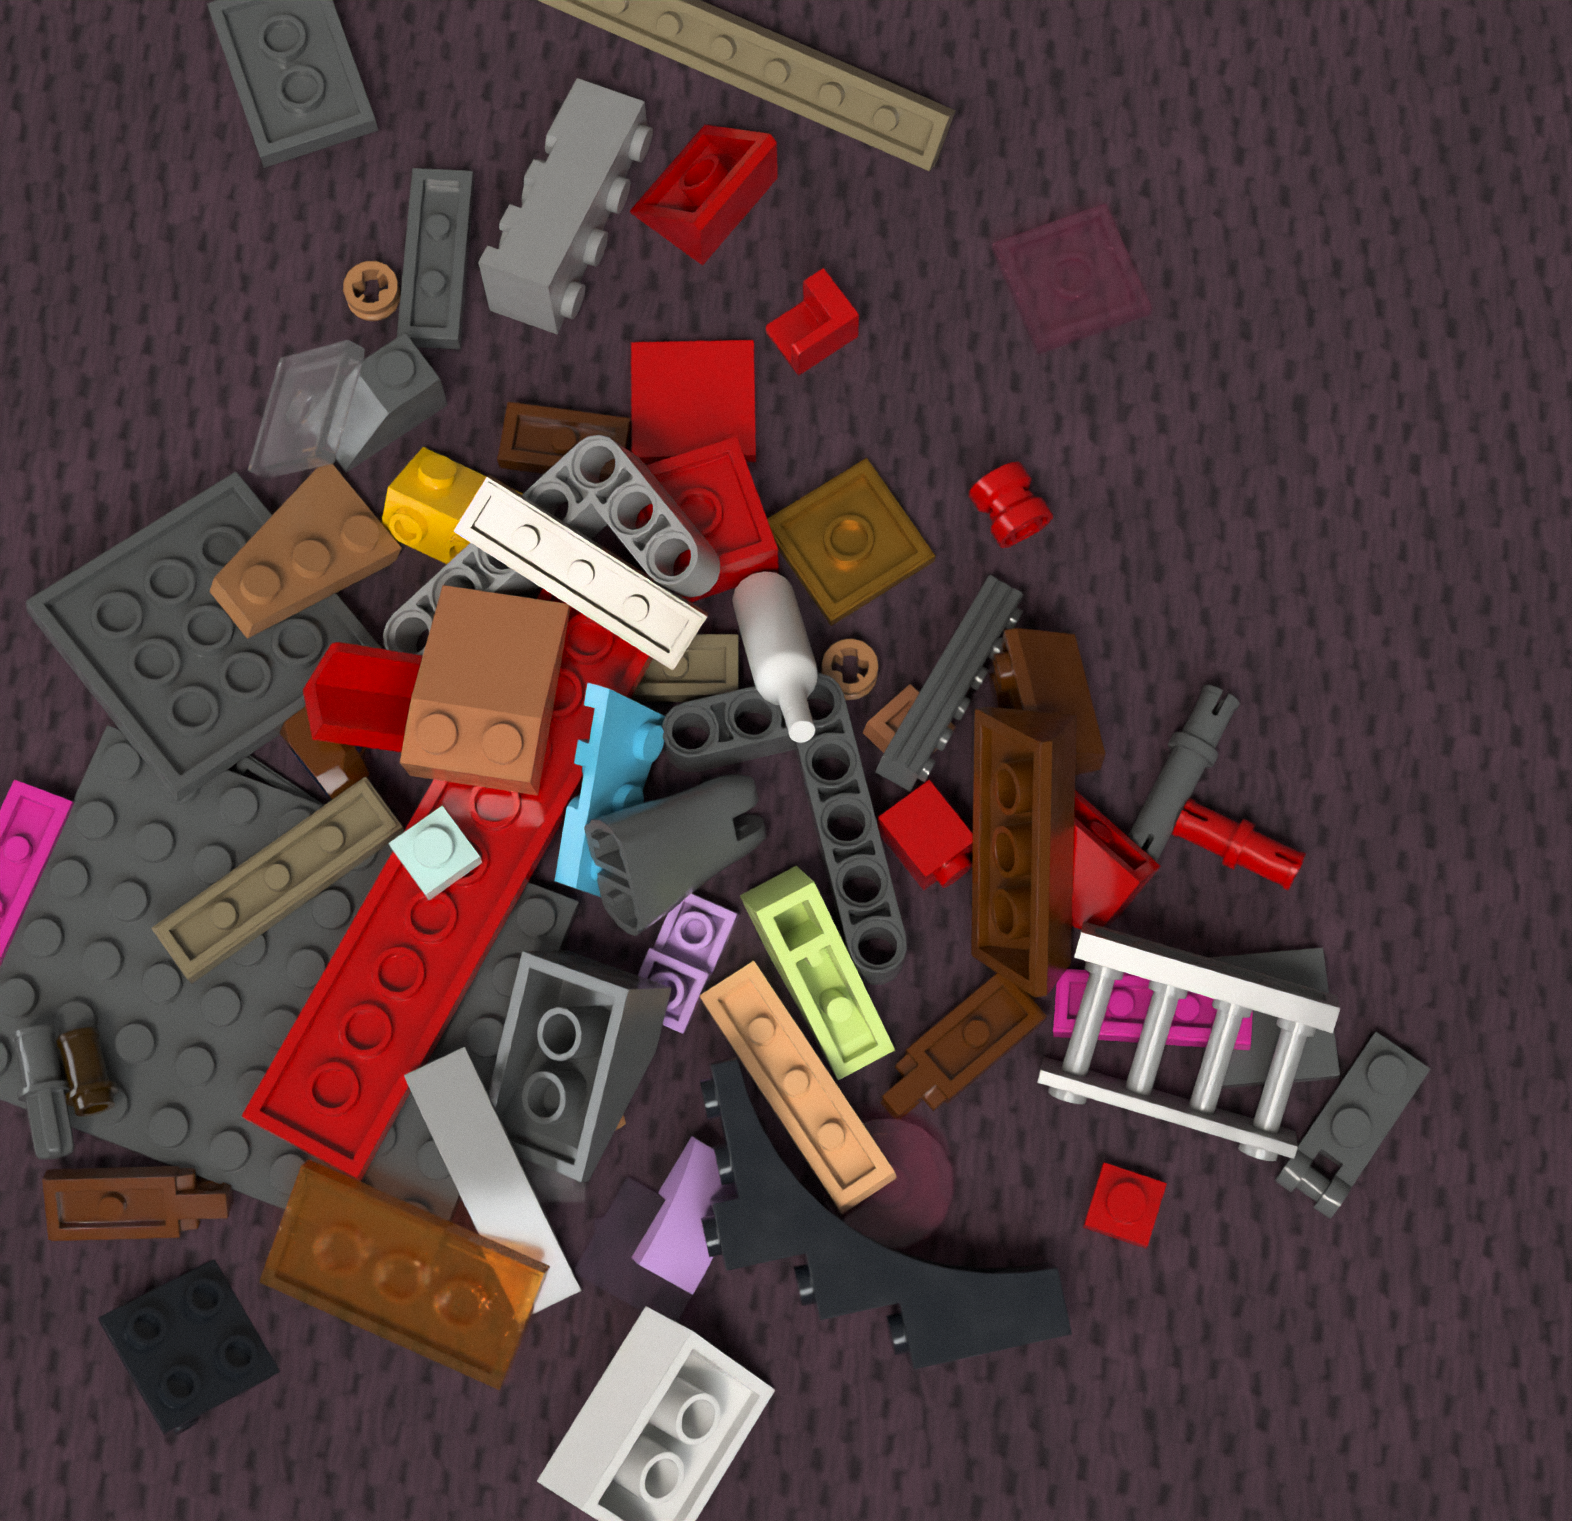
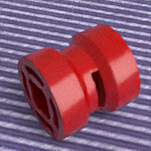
[969,461,1053,548]

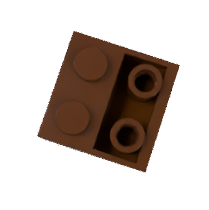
[989,628,1106,775]

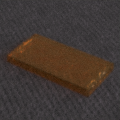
[259,1159,550,1390]

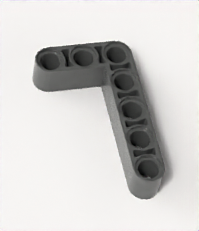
[662,673,907,985]

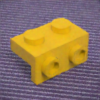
[381,447,523,564]

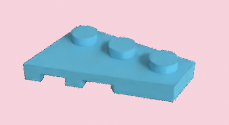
[554,683,666,897]

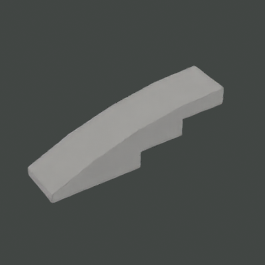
[404,1047,582,1320]

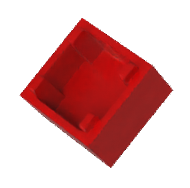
[636,436,779,602]

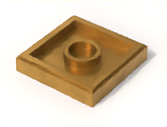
[767,458,936,626]

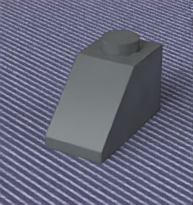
[311,333,448,473]

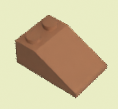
[400,585,571,795]

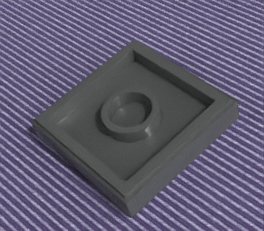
[1202,948,1340,1089]

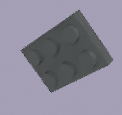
[207,0,379,168]

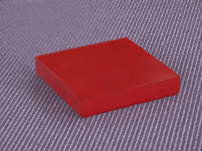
[631,340,756,464]

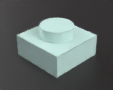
[388,806,483,900]

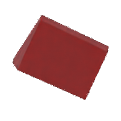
[630,124,778,266]

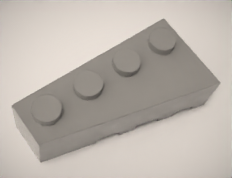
[478,78,653,334]

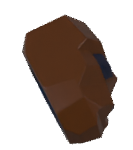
[279,706,370,800]

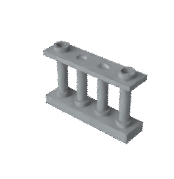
[1037,921,1340,1161]

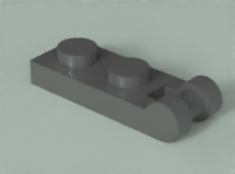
[1275,1032,1431,1219]

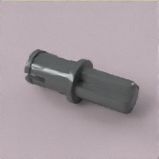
[12,1025,75,1160]

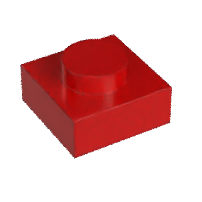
[1083,1162,1167,1249]

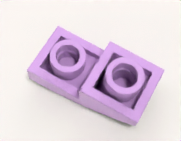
[638,893,740,1034]
[631,1136,736,1295]

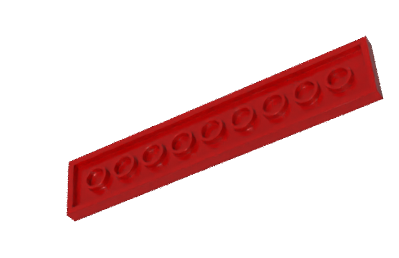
[242,589,653,1182]

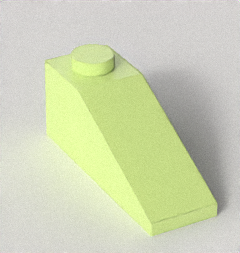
[740,866,895,1080]

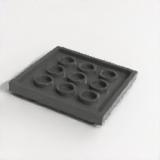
[26,471,381,802]

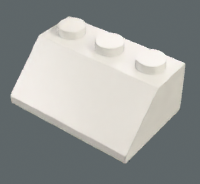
[537,1306,775,1521]

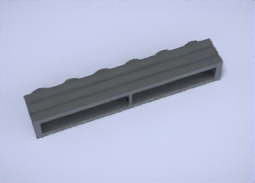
[875,575,1023,791]

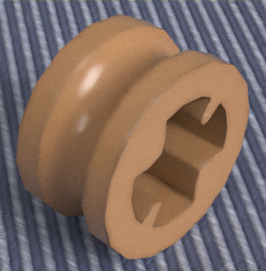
[343,261,401,321]
[821,639,878,700]

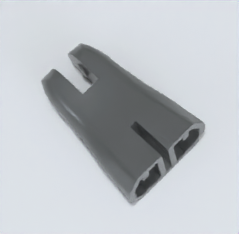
[584,774,767,936]

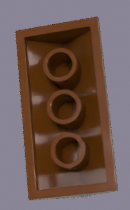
[971,707,1077,998]

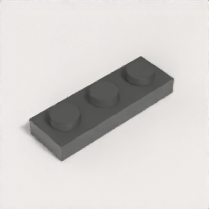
[397,168,475,349]

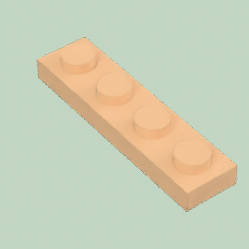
[700,961,897,1214]

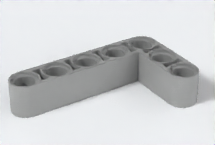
[383,435,720,655]

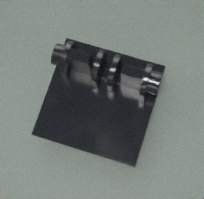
[98,1259,280,1435]

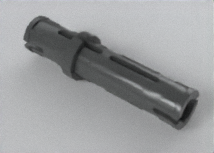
[1127,685,1240,862]

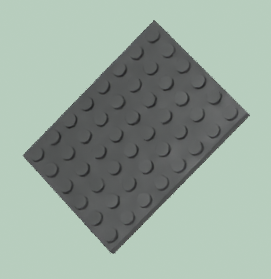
[0,725,580,1268]

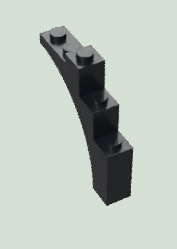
[699,1058,1072,1370]

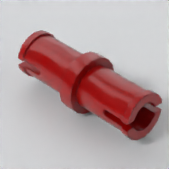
[1172,798,1307,891]

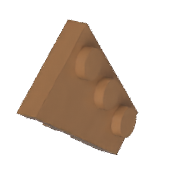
[209,458,402,639]

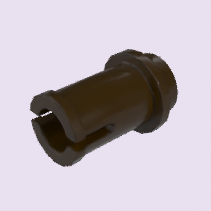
[56,1027,118,1117]

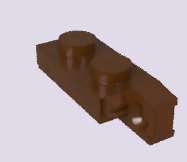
[880,973,1047,1123]
[42,1166,234,1241]

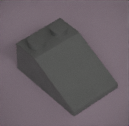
[488,950,672,1182]

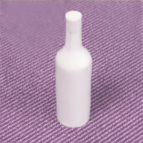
[732,571,818,743]

